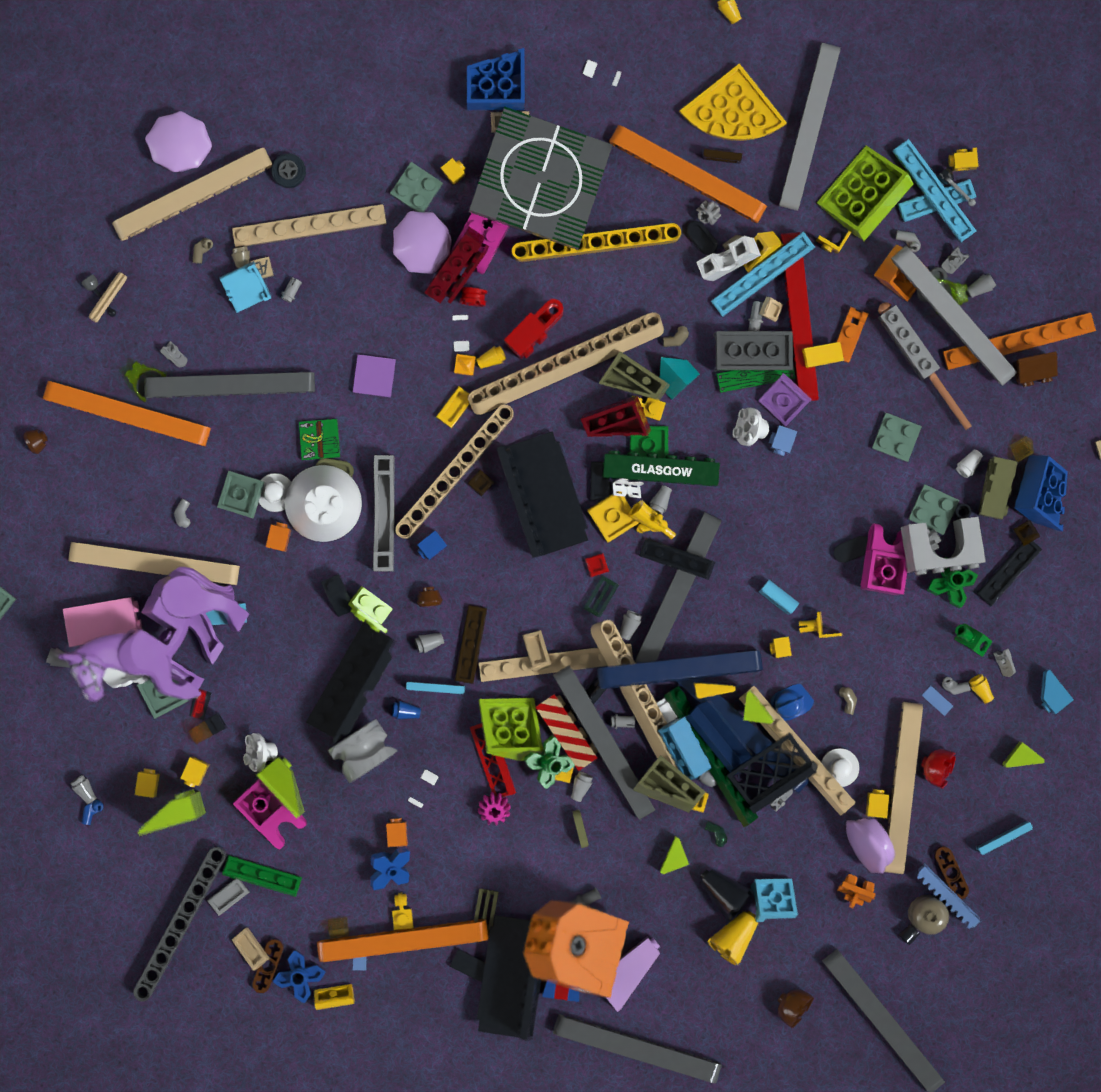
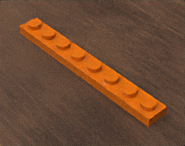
[942,313,1096,370]

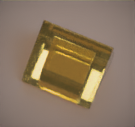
[328,917,350,939]

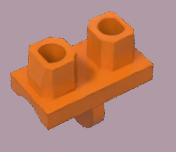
[837,874,876,909]

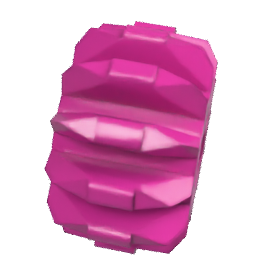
[478,792,511,826]

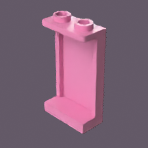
[63,597,142,647]

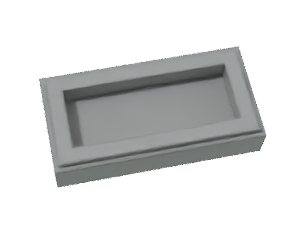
[208,879,250,916]

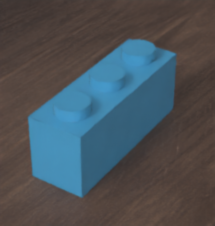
[658,717,711,780]

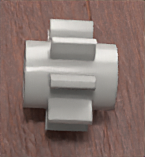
[697,200,721,225]
[927,527,941,551]

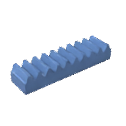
[917,863,980,929]

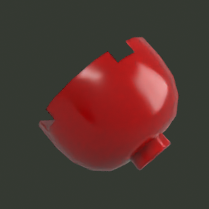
[921,749,956,789]

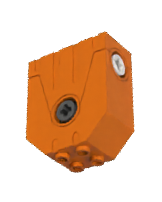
[524,900,629,998]

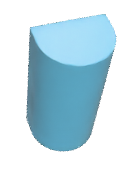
[759,580,799,615]

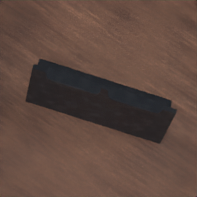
[497,431,589,558]
[306,622,397,743]
[477,915,541,1041]

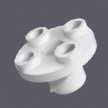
[733,408,769,446]
[259,474,291,512]
[244,733,278,772]
[821,748,859,787]

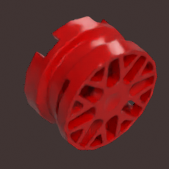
[459,287,488,307]

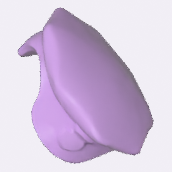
[145,111,212,172]
[393,211,452,274]
[846,818,895,873]

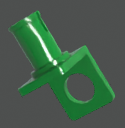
[955,624,992,657]

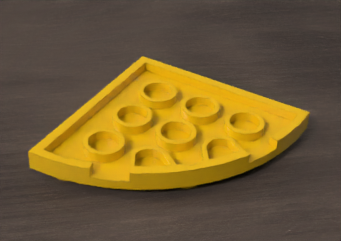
[679,63,787,141]

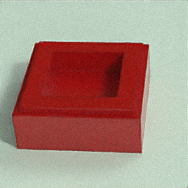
[585,553,609,577]

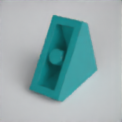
[660,357,700,400]

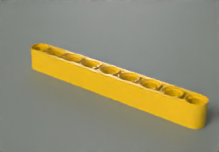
[512,223,681,262]

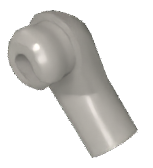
[896,230,921,252]
[174,499,190,528]
[942,677,970,695]

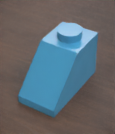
[1041,669,1074,714]

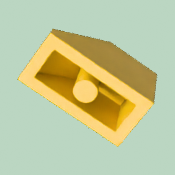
[743,231,783,273]

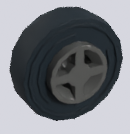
[272,154,306,188]

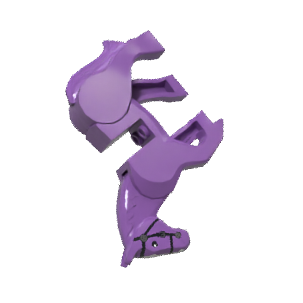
[58,567,249,701]

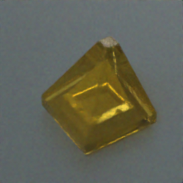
[1010,436,1034,462]

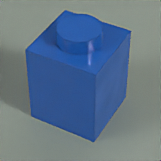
[417,530,447,560]

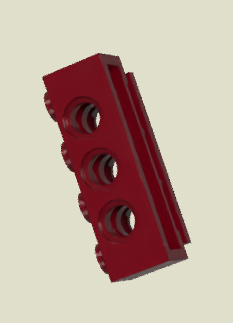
[425,227,489,304]

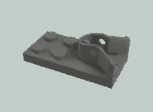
[713,331,793,372]

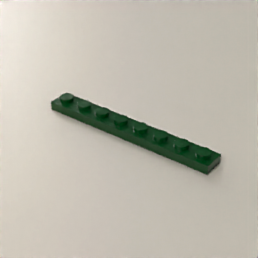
[664,686,759,827]

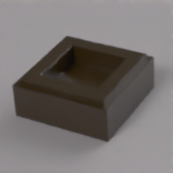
[468,469,495,497]
[1013,520,1040,546]

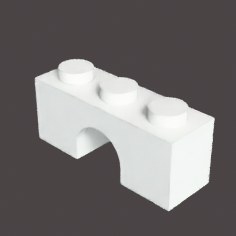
[696,236,761,281]

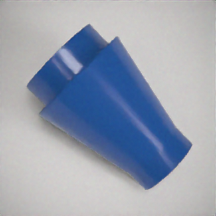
[392,701,421,720]

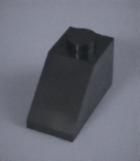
[321,574,352,617]

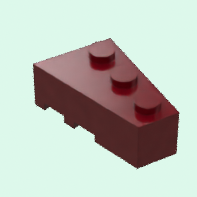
[581,395,651,437]

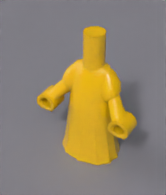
[629,500,676,539]

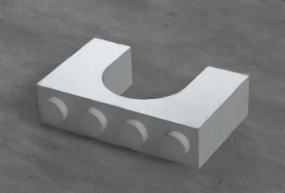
[901,517,986,576]

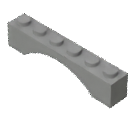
[373,455,395,572]

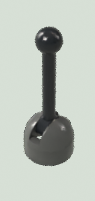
[81,274,116,317]

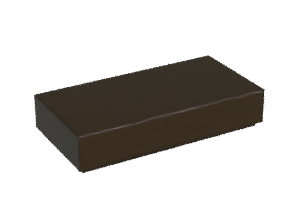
[703,149,742,164]

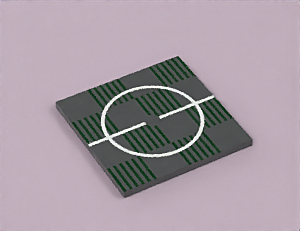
[469,106,612,250]

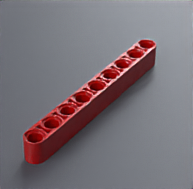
[780,232,818,401]

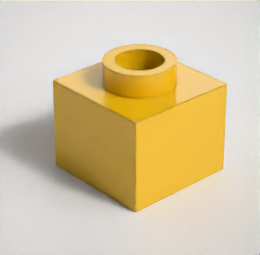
[441,158,465,185]
[769,637,792,658]

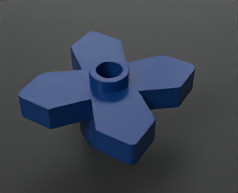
[370,847,410,890]
[273,950,326,1003]

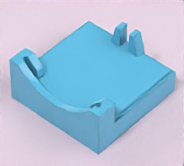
[220,261,271,313]
[751,879,798,922]

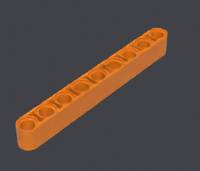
[609,125,767,223]
[42,381,211,447]
[316,919,489,962]

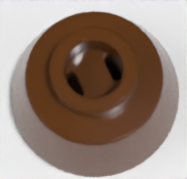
[23,429,48,454]
[417,587,443,607]

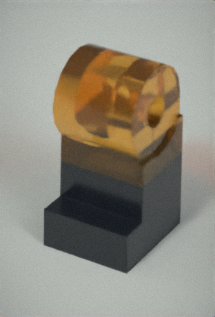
[188,713,228,744]

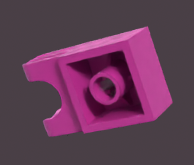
[451,213,510,275]
[860,523,907,596]
[233,778,307,849]

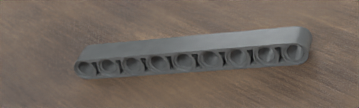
[144,372,315,398]
[634,512,722,664]
[553,665,656,820]
[134,846,227,1002]
[822,949,945,1092]
[552,1014,722,1083]

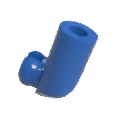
[81,800,104,825]

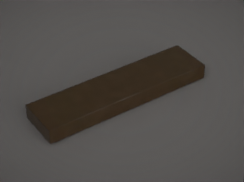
[455,605,487,684]

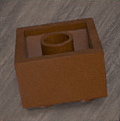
[1012,351,1058,387]

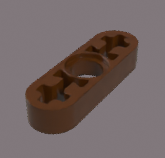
[934,846,969,899]
[253,939,284,993]

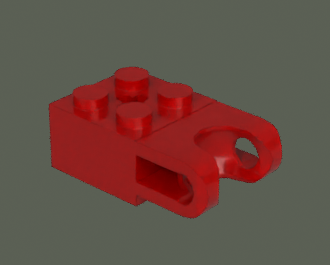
[504,299,563,359]

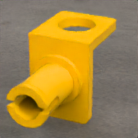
[799,612,843,638]

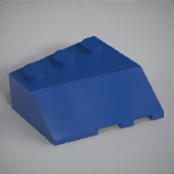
[467,48,525,110]
[1015,455,1068,532]

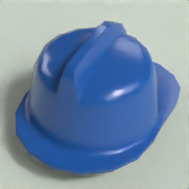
[770,684,814,721]

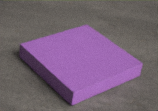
[353,354,396,398]
[758,373,812,426]

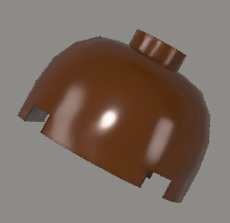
[777,989,814,1028]

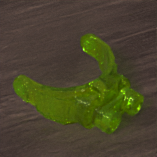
[936,279,968,315]
[125,361,167,402]

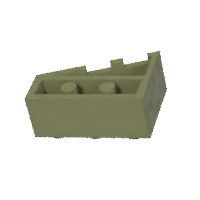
[599,352,670,401]
[633,755,706,813]

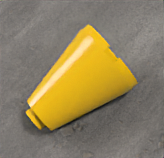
[707,911,758,966]

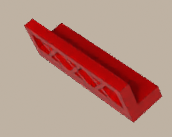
[470,723,516,797]

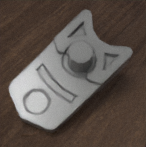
[942,246,969,274]
[160,341,187,367]
[994,648,1016,677]
[770,789,793,811]

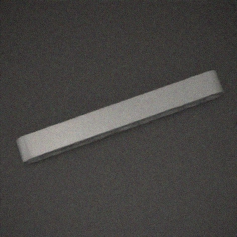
[779,43,841,211]
[891,246,1017,386]

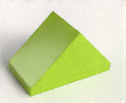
[744,690,775,724]
[1003,742,1045,768]
[660,836,689,874]

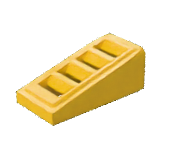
[694,683,735,699]

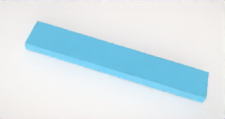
[893,139,976,243]
[711,231,815,317]

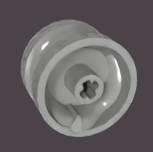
[328,719,397,783]

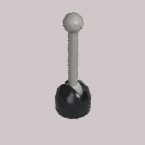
[937,168,976,206]

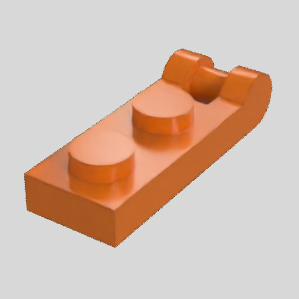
[836,307,868,363]

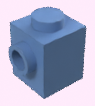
[769,425,797,456]

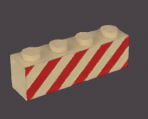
[535,694,598,771]

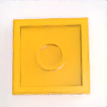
[587,491,640,543]

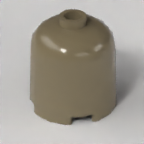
[908,895,949,934]

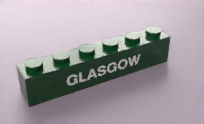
[602,451,720,487]

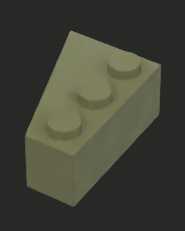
[977,457,1018,520]

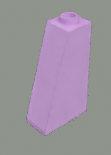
[606,936,660,1012]

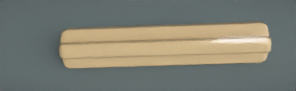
[89,272,127,322]

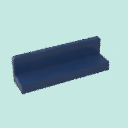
[686,699,754,775]

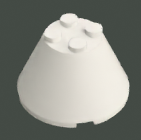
[285,465,362,542]

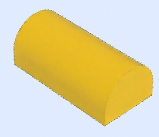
[314,984,355,1010]

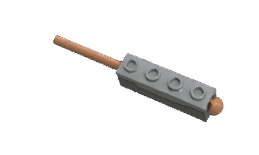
[878,302,972,430]

